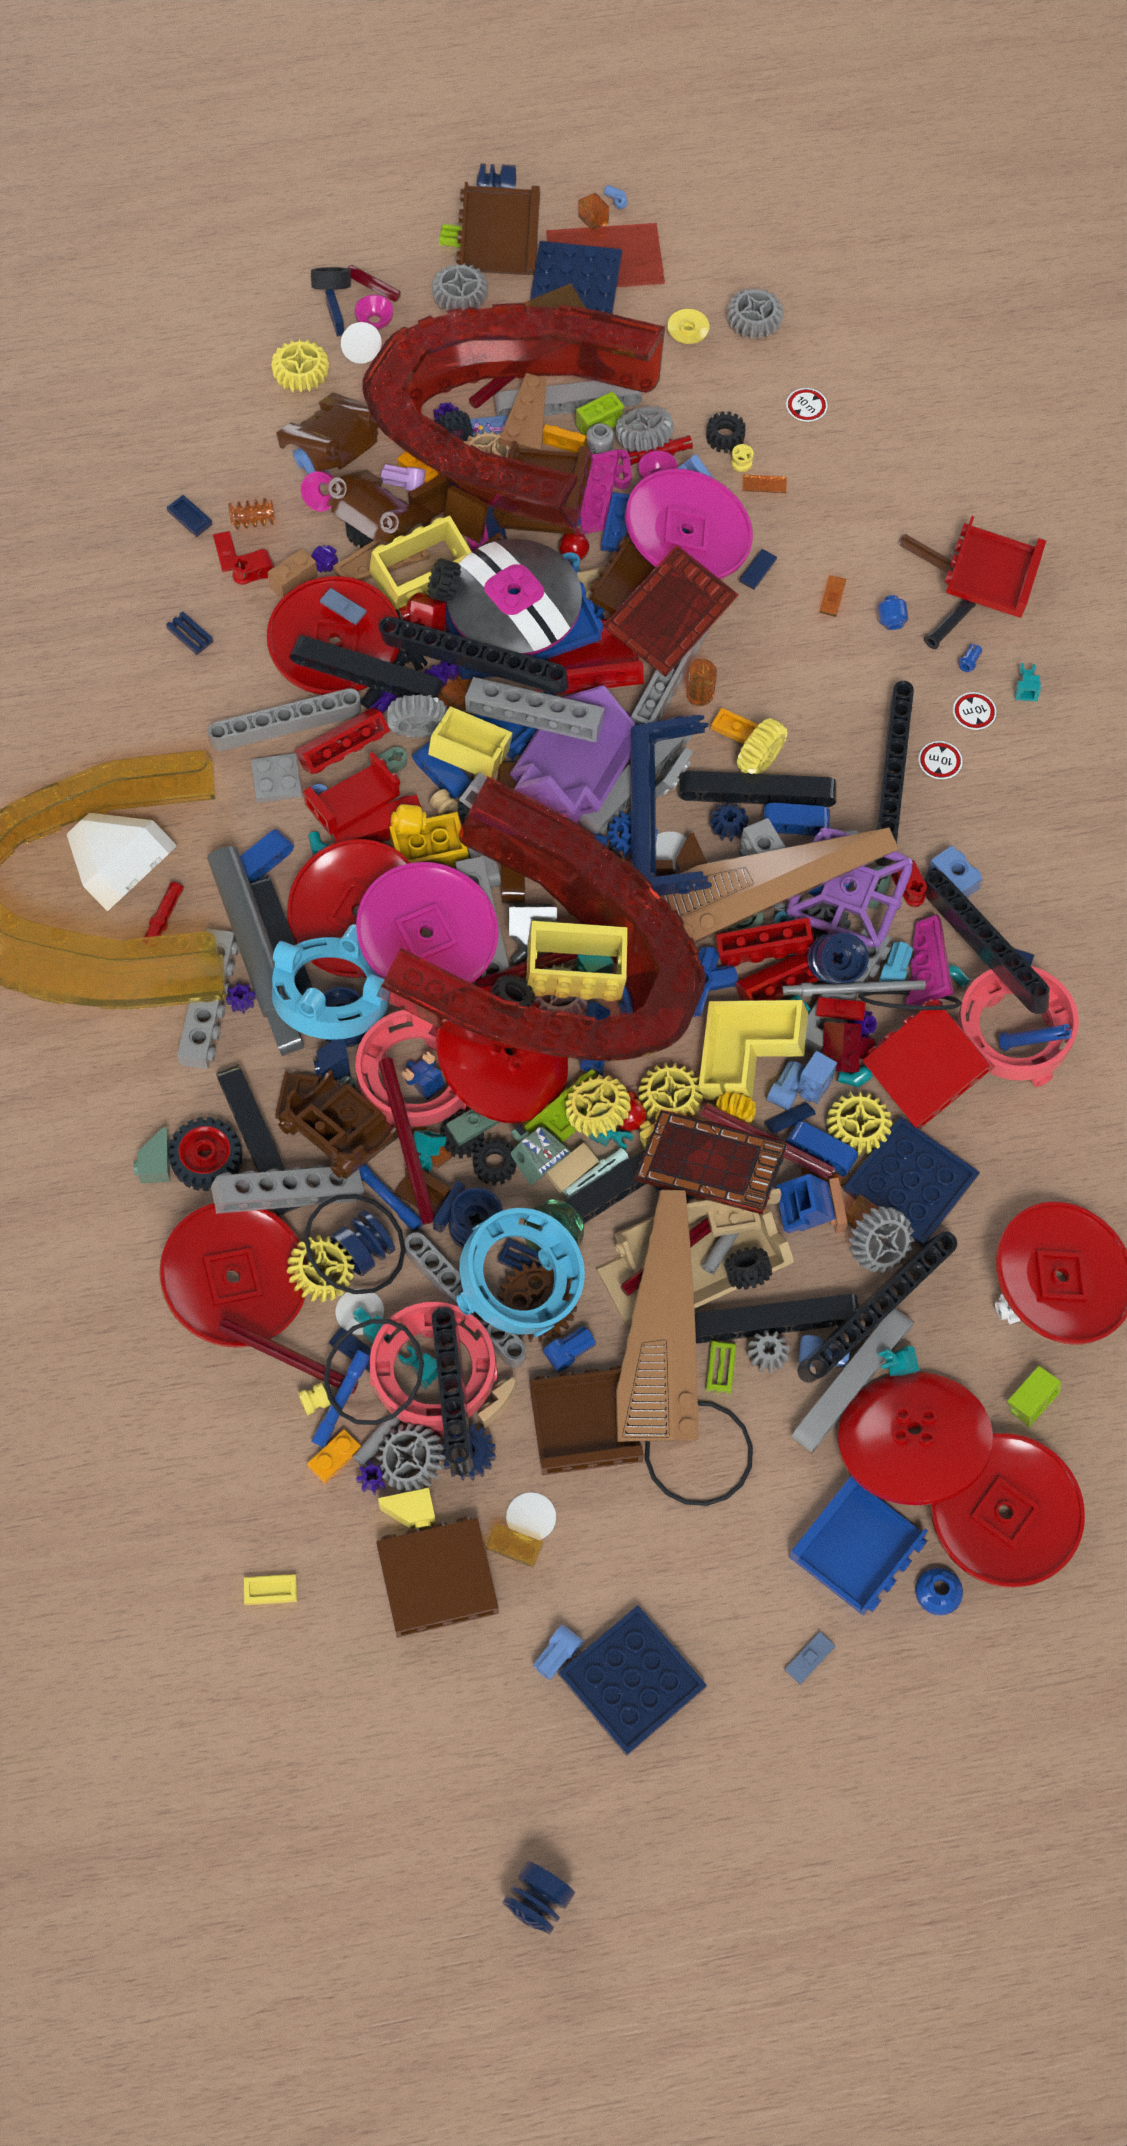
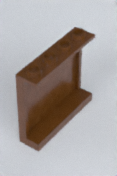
[456,182,540,275]
[493,441,593,534]
[590,536,693,641]
[530,1366,644,1475]
[376,1516,499,1638]

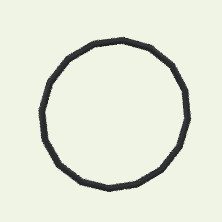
[858,990,962,1010]
[304,1194,406,1295]
[324,1319,424,1425]
[645,1401,753,1506]

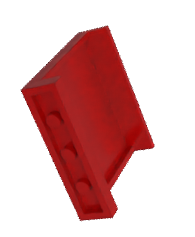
[944,516,1047,618]
[546,618,644,695]
[862,999,995,1129]

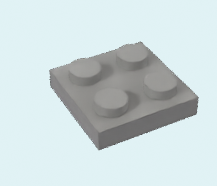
[655,747,693,798]
[251,753,302,803]

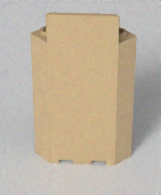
[595,1174,794,1327]

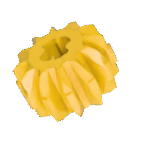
[715,1092,756,1125]

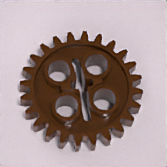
[497,1262,577,1343]

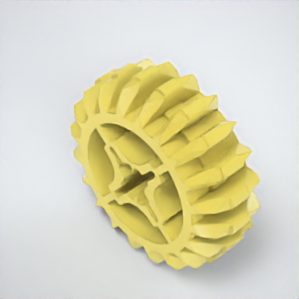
[271,338,329,393]
[737,718,788,774]
[638,1062,703,1124]
[565,1074,631,1138]
[826,1091,892,1156]
[287,1235,354,1303]

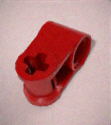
[231,549,274,585]
[891,860,927,907]

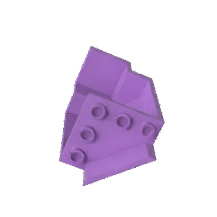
[510,685,636,834]

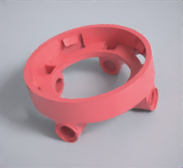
[957,966,1079,1087]
[356,1009,469,1127]
[370,1302,497,1437]

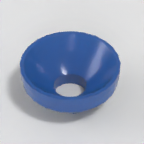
[915,1567,963,1616]

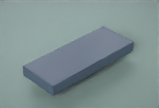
[320,588,367,625]
[785,1632,835,1685]

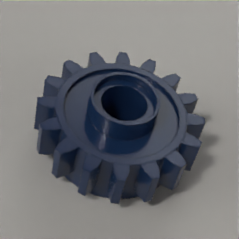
[441,1424,496,1481]

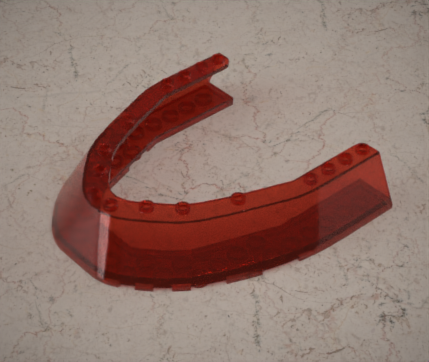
[362,303,665,529]
[376,776,705,1061]

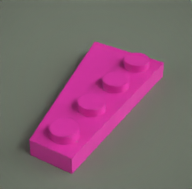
[580,450,620,534]
[906,914,953,1005]

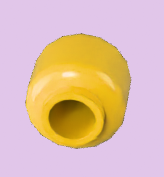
[391,804,426,836]

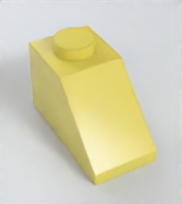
[378,1488,436,1530]

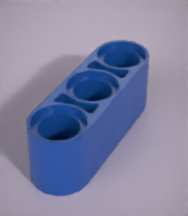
[412,741,471,799]
[763,803,830,836]
[240,829,294,882]
[785,1121,858,1177]

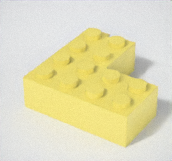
[698,1000,808,1100]

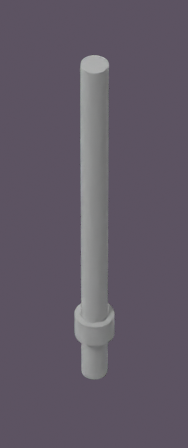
[782,980,926,997]

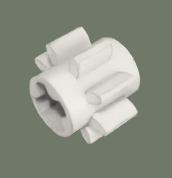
[995,1294,1020,1324]

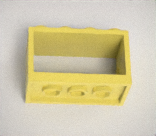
[369,516,471,611]
[526,921,627,1001]

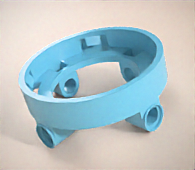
[272,925,392,1039]
[456,1208,585,1338]

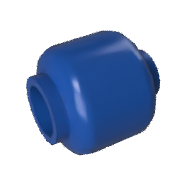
[878,595,908,630]

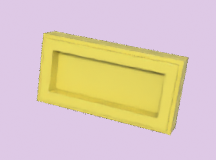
[244,1574,297,1605]

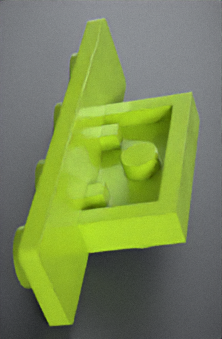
[524,1069,597,1143]

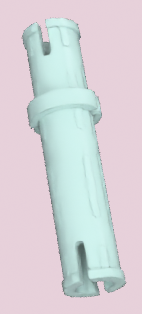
[563,1148,630,1199]

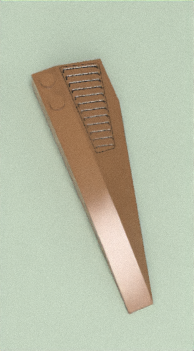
[660,828,899,949]
[616,1190,699,1442]

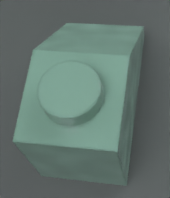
[133,1127,170,1183]

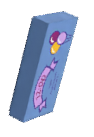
[470,415,509,437]

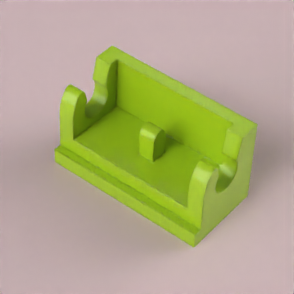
[1007,1366,1061,1428]

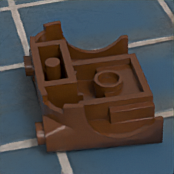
[276,392,383,472]
[326,470,434,543]
[278,1070,399,1178]

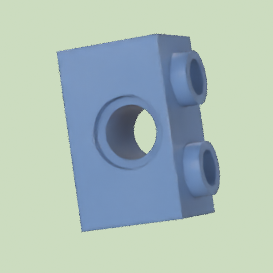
[928,845,983,897]
[798,1051,837,1104]

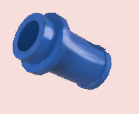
[959,643,983,672]

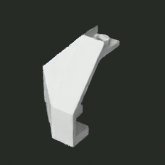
[66,813,177,911]

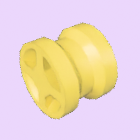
[731,444,754,472]

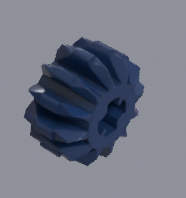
[710,801,749,842]

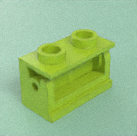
[576,391,624,435]

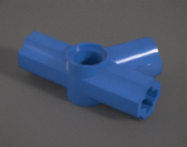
[682,946,738,1017]

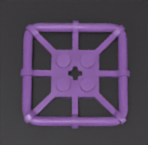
[786,827,913,948]

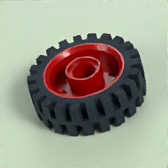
[169,1117,242,1191]

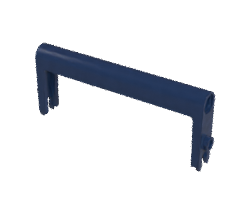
[630,715,712,898]

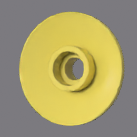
[667,309,710,344]

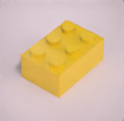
[389,812,468,868]

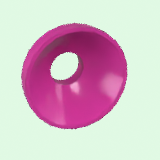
[355,295,393,329]
[638,451,678,479]
[301,471,334,512]

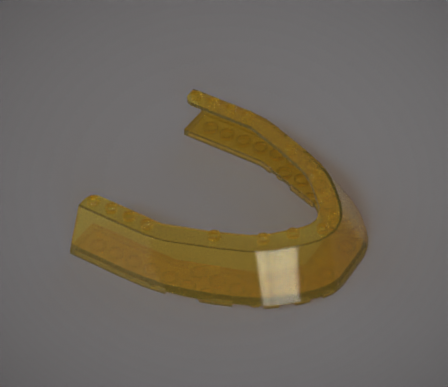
[0,750,226,1009]

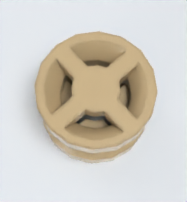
[429,789,458,816]

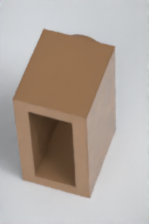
[268,548,318,599]

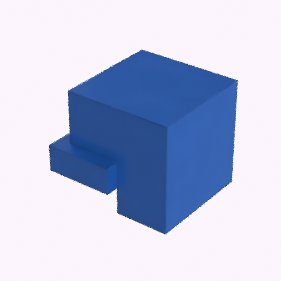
[775,1174,836,1233]

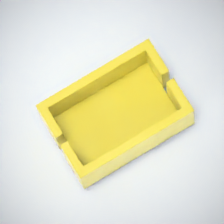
[428,706,513,780]

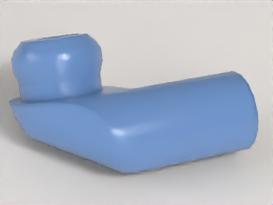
[604,185,628,209]

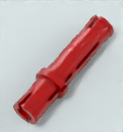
[628,435,693,466]
[142,882,184,948]

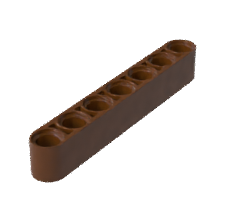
[499,761,525,903]

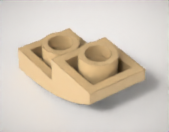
[545,1143,599,1193]
[478,1377,516,1429]

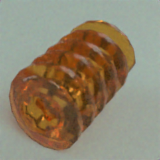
[228,498,275,530]
[686,659,717,706]

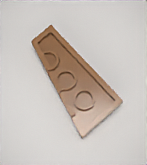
[499,373,547,450]
[333,530,430,581]

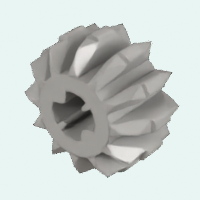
[747,1330,790,1374]

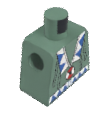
[511,1124,571,1186]

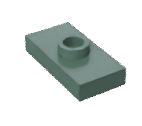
[446,1109,500,1146]

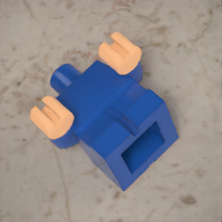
[401,1052,445,1100]

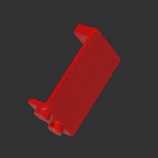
[303,752,400,835]

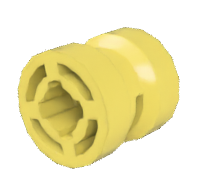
[298,1383,331,1416]

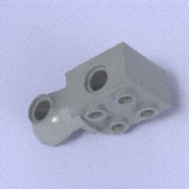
[739,818,803,912]

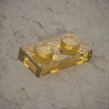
[486,1523,543,1568]

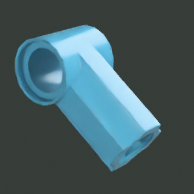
[879,941,913,982]

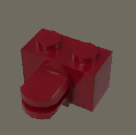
[822,1022,876,1072]

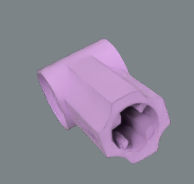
[381,464,426,491]

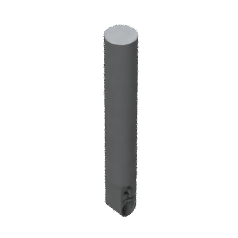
[207,846,305,1056]

